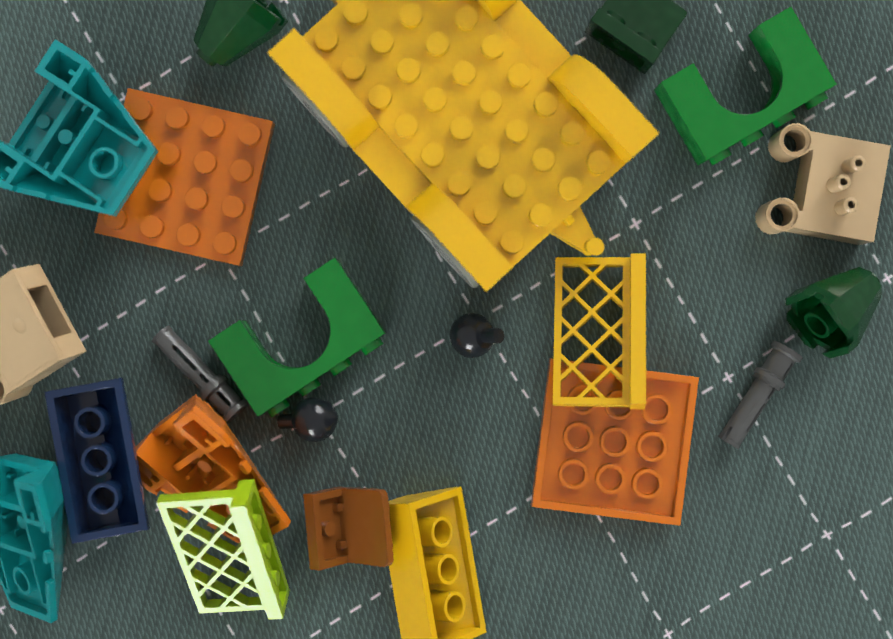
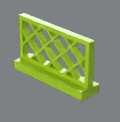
[156,479,290,620]

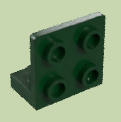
[585,0,687,74]

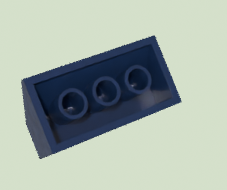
[45,378,150,544]

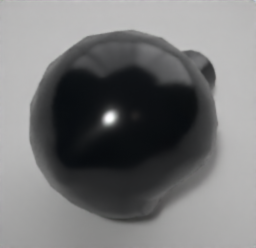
[450,313,504,358]
[277,398,338,442]

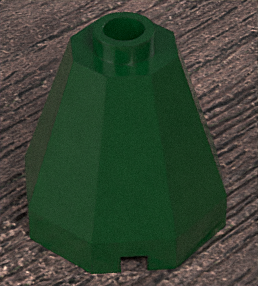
[193,0,288,66]
[785,267,882,359]

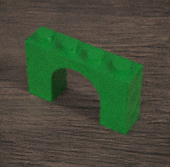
[654,7,837,166]
[208,258,386,418]

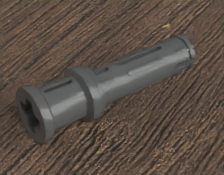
[152,325,249,424]
[717,340,803,450]

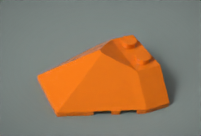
[135,394,291,543]

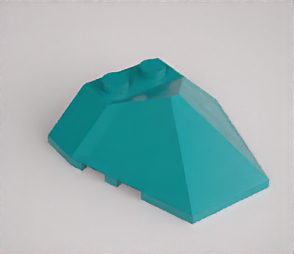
[0,39,158,217]
[0,453,68,623]

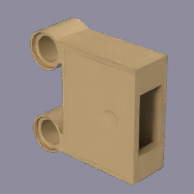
[755,123,891,245]
[0,264,87,405]

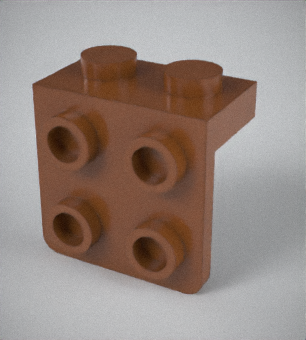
[303,486,394,571]

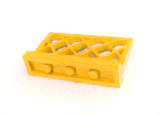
[553,254,646,409]

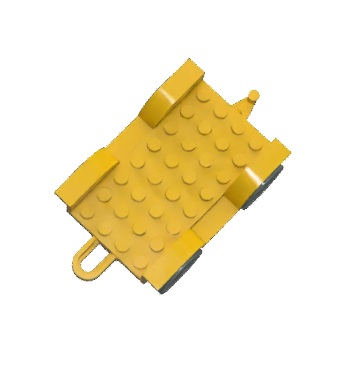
[267,0,659,292]

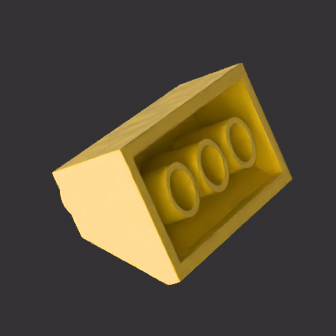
[389,486,487,639]

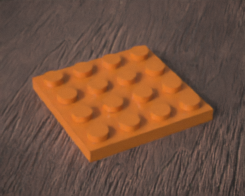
[94,88,275,267]
[531,358,699,526]

